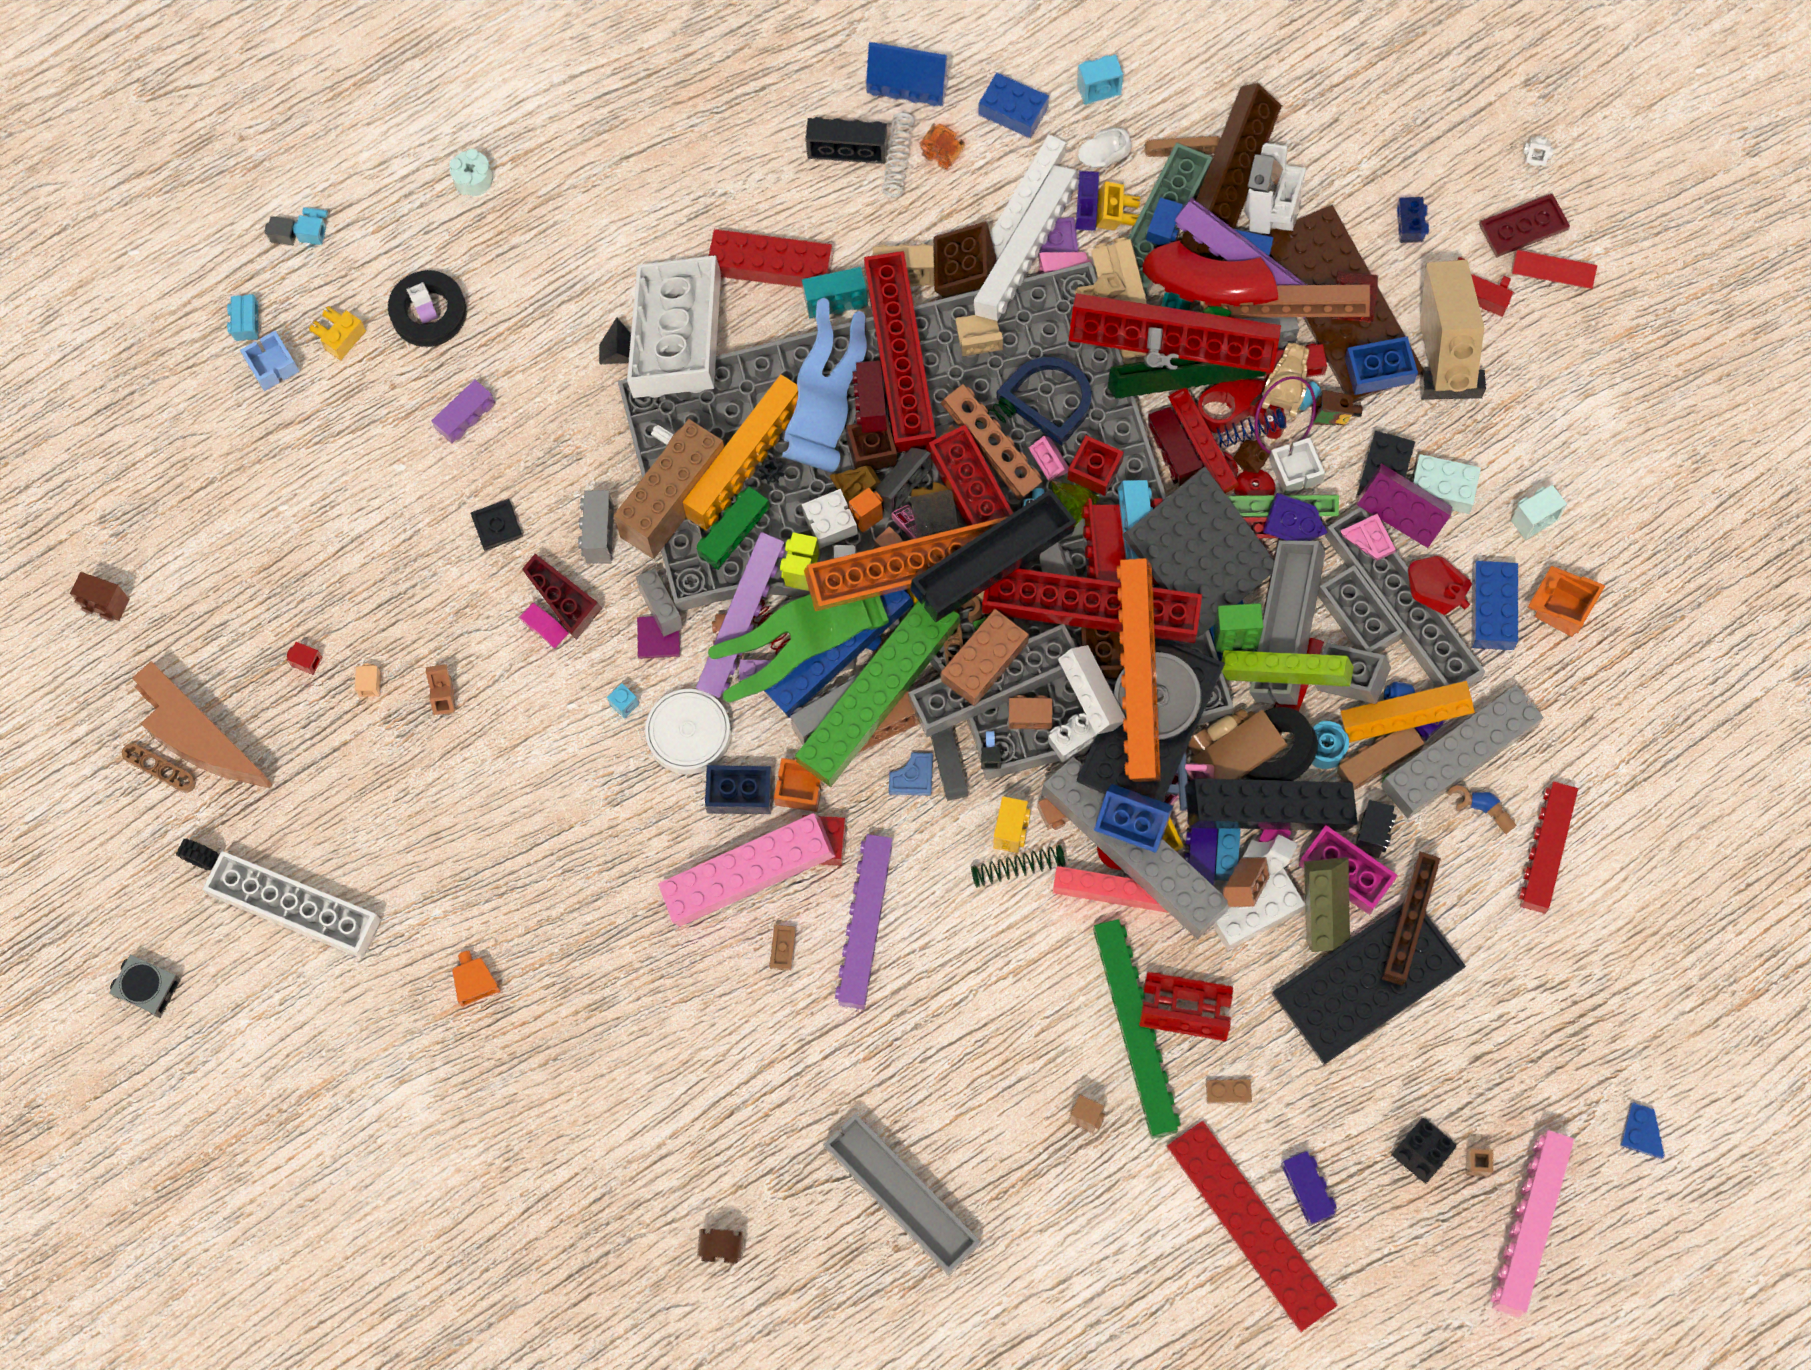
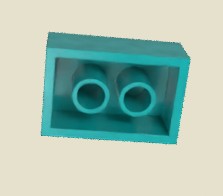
[802,267,868,319]

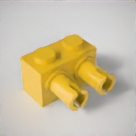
[1096,181,1140,231]
[309,306,366,361]

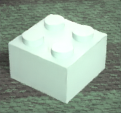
[1511,484,1567,540]

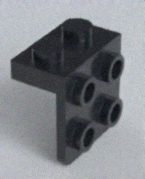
[1391,1118,1457,1184]

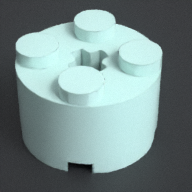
[449,149,493,197]

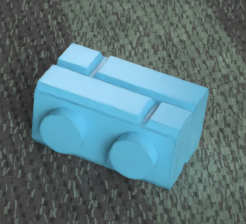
[227,294,258,341]

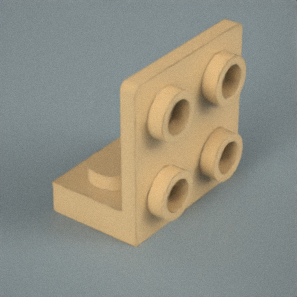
[955,315,1003,357]

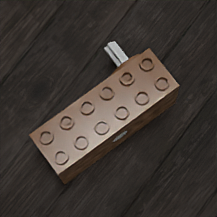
[613,419,724,559]

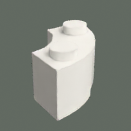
[1243,834,1298,874]

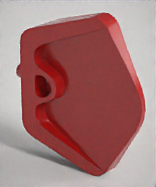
[1408,556,1472,615]

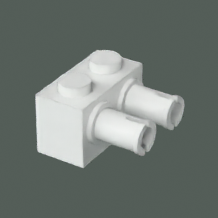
[1048,713,1097,762]

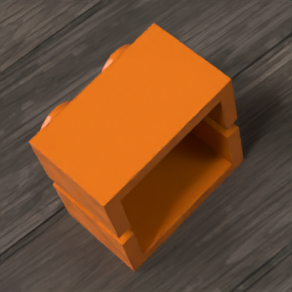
[774,758,823,812]

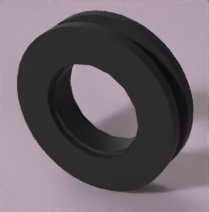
[388,270,467,347]
[1246,707,1318,781]

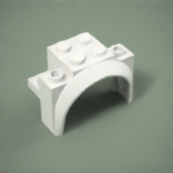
[1244,143,1306,234]

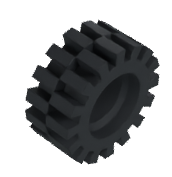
[176,838,219,871]

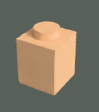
[355,663,381,697]

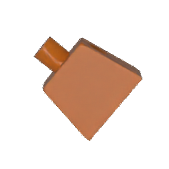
[452,951,501,1007]

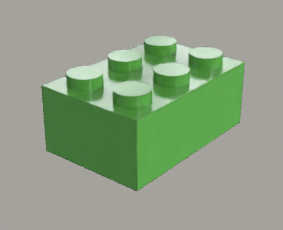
[1213,603,1263,653]

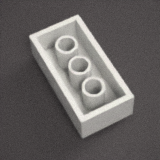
[1213,868,1305,951]

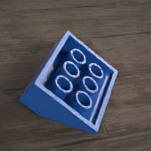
[866,42,948,106]

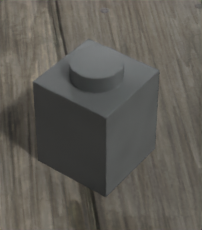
[265,216,296,246]

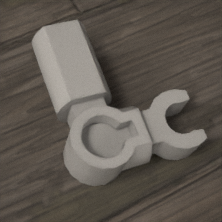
[1144,328,1179,370]

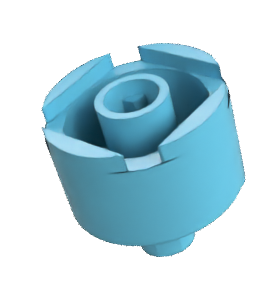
[1312,721,1349,769]

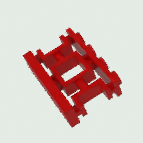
[1139,972,1234,1042]

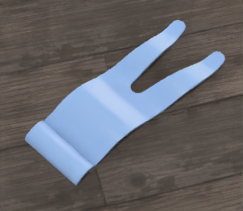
[782,298,867,472]

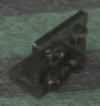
[911,489,959,538]

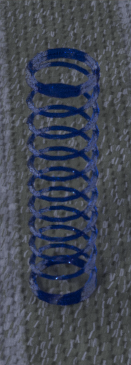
[1210,408,1286,449]

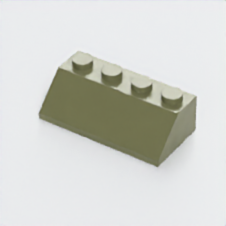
[1304,857,1350,952]

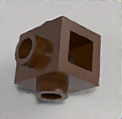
[1233,440,1270,473]

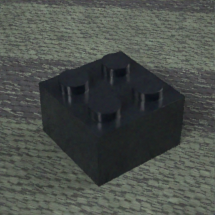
[1355,800,1397,858]

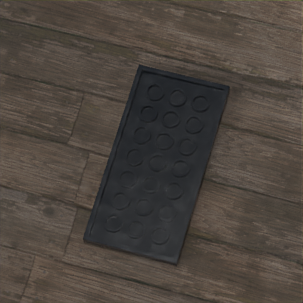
[1076,638,1225,802]
[1272,903,1466,1065]

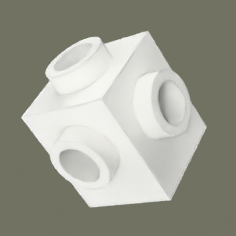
[1523,136,1554,166]

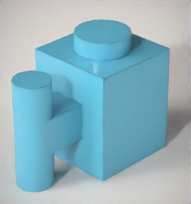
[293,207,328,245]

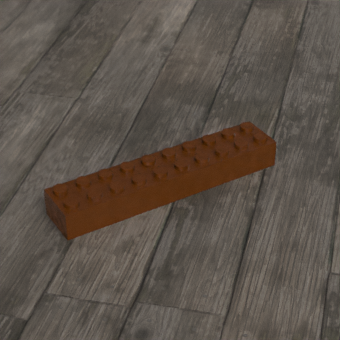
[1180,83,1282,261]

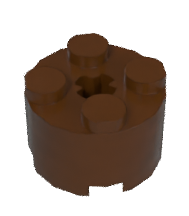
[697,1229,744,1264]

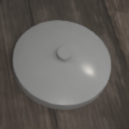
[1114,652,1202,740]

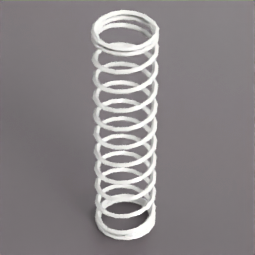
[882,112,914,197]

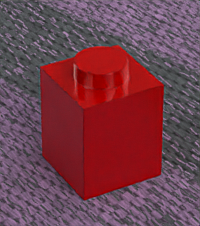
[286,642,323,675]

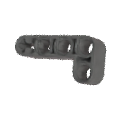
[931,727,968,801]

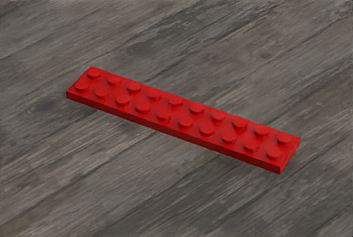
[1166,1121,1337,1333]

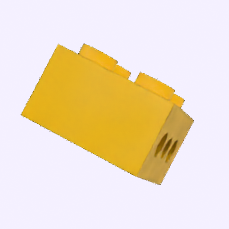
[993,796,1031,854]

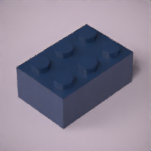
[705,765,772,814]

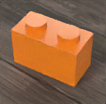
[849,488,883,532]

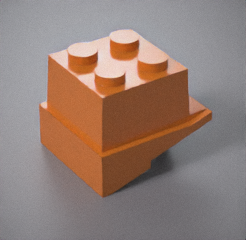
[1527,566,1605,637]

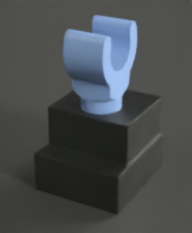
[981,731,1001,770]

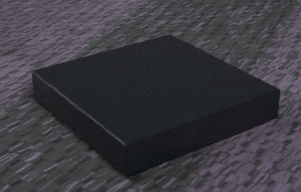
[470,499,523,551]

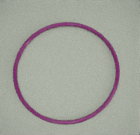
[1254,376,1316,454]

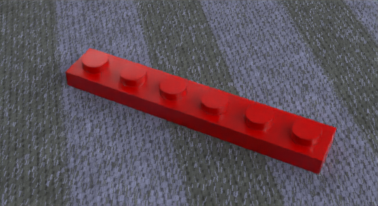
[1168,388,1240,494]

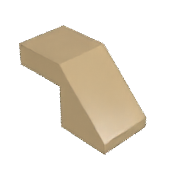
[1074,273,1126,299]

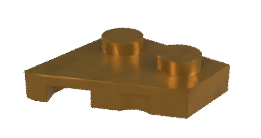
[829,466,881,508]

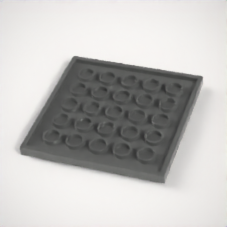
[1122,467,1275,637]

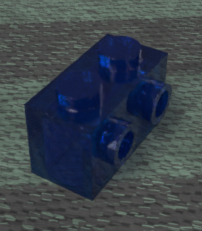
[1396,197,1429,243]

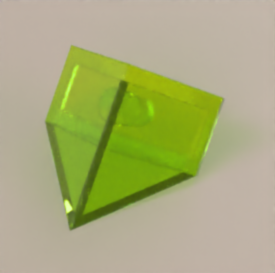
[1052,481,1099,526]

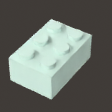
[1412,454,1481,514]

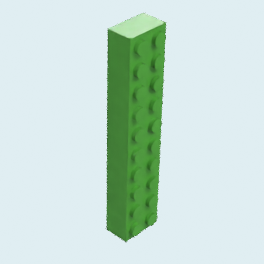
[795,601,961,787]

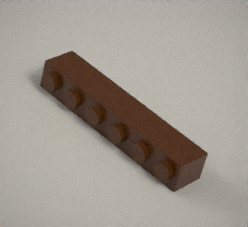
[1382,851,1441,986]

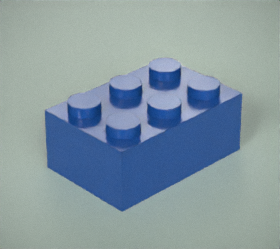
[978,72,1049,139]
[1345,336,1418,395]
[1094,784,1173,853]

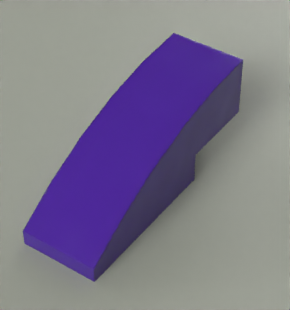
[1076,171,1099,231]

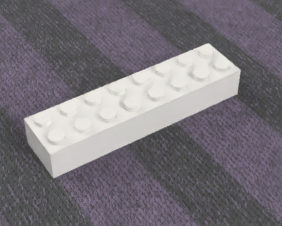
[202,851,381,959]

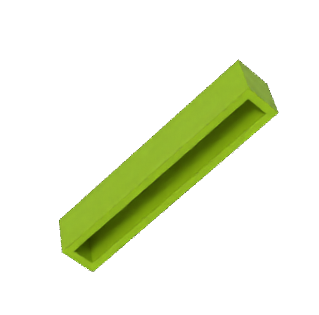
[1221,650,1354,687]

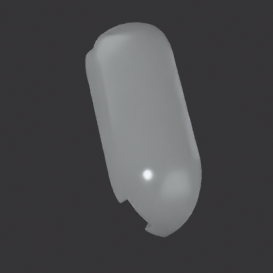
[1040,540,1078,577]

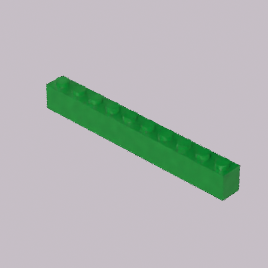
[1093,919,1181,1140]

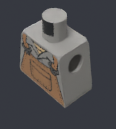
[1248,154,1283,197]

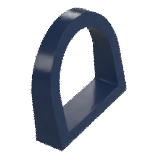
[996,357,1091,446]

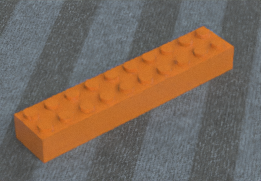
[804,516,1009,612]
[1117,558,1161,782]

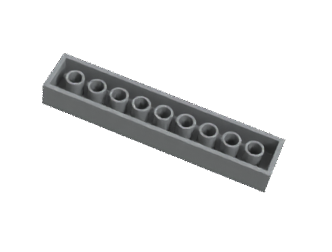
[1325,507,1486,688]
[1042,757,1229,940]

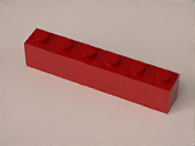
[1518,781,1579,914]

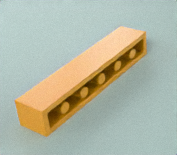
[1341,681,1475,743]

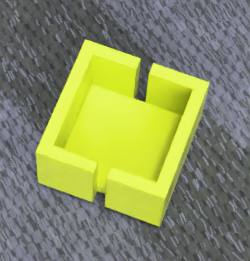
[780,532,820,591]

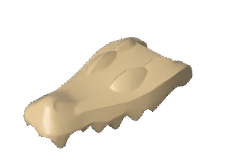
[1262,343,1309,418]

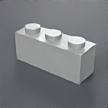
[636,568,683,636]

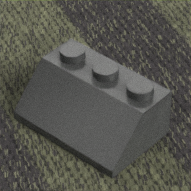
[872,447,931,514]

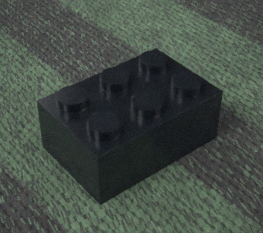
[1357,430,1416,495]

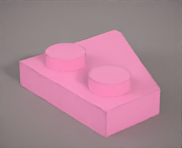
[1341,514,1396,561]

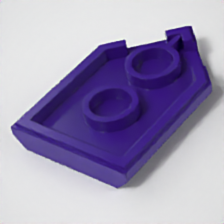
[1263,493,1328,541]

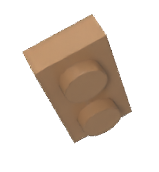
[769,925,796,971]
[1206,1079,1252,1104]

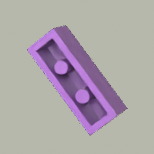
[431,379,495,444]

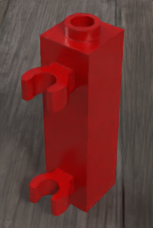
[1457,257,1514,317]

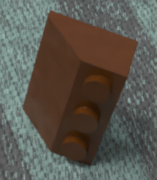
[1081,627,1124,678]

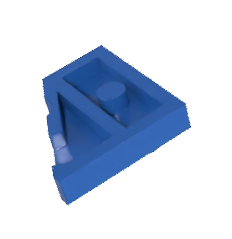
[1620,1103,1665,1160]

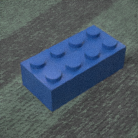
[1471,561,1518,650]

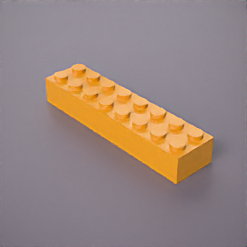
[682,374,798,531]

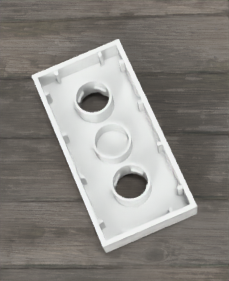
[627,255,721,398]

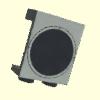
[109,954,181,1018]

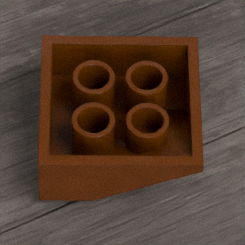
[933,221,997,299]

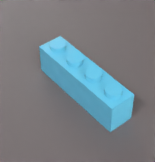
[1117,480,1153,560]

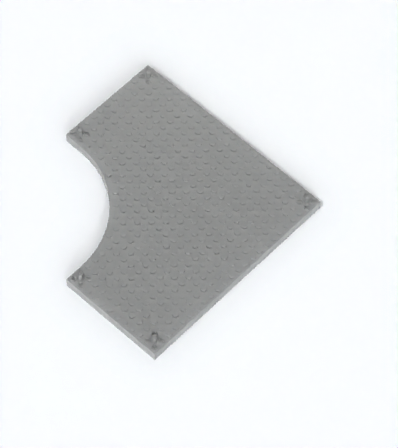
[618,262,1234,780]

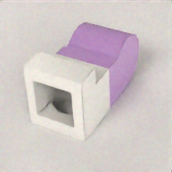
[407,283,438,324]

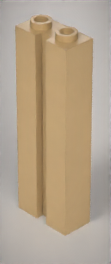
[1091,237,1148,365]

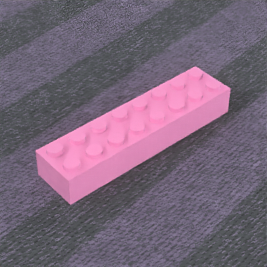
[658,813,836,927]
[1490,1130,1574,1318]

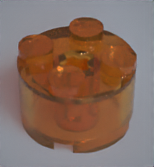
[919,123,965,170]

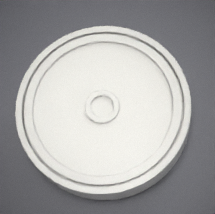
[645,689,731,774]

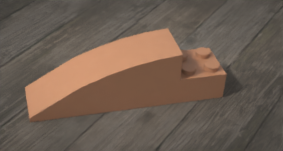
[132,661,272,788]

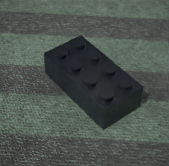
[805,117,888,164]

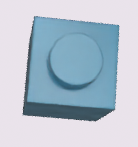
[607,683,639,719]

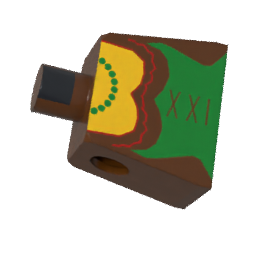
[1312,390,1363,425]

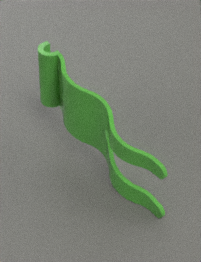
[708,594,889,703]

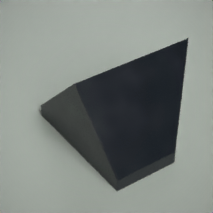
[599,317,631,365]

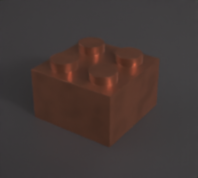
[846,418,897,470]
[70,571,130,621]

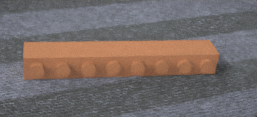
[1203,285,1370,318]

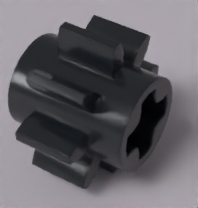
[758,457,784,485]

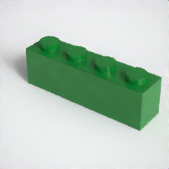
[696,486,770,570]

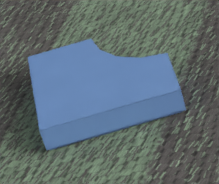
[889,752,933,796]

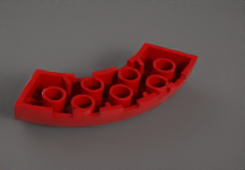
[1142,241,1278,307]

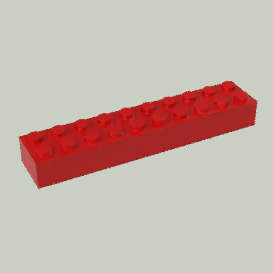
[864,251,936,452]
[1068,293,1281,373]
[982,569,1202,643]

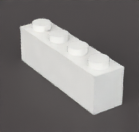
[1058,645,1125,735]

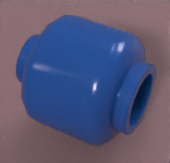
[1384,681,1416,700]

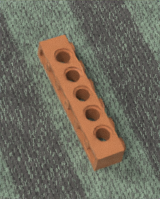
[940,384,1042,500]

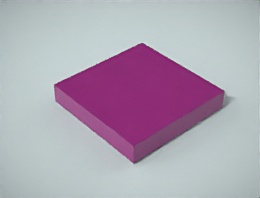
[637,616,680,659]

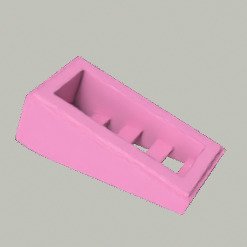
[1185,764,1214,780]

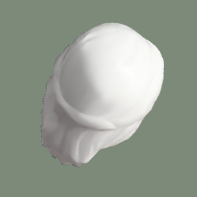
[1078,128,1131,168]

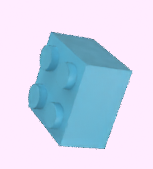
[1077,55,1123,105]

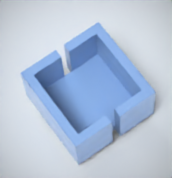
[240,330,299,391]

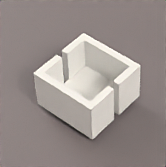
[1269,438,1325,495]
[802,489,858,549]

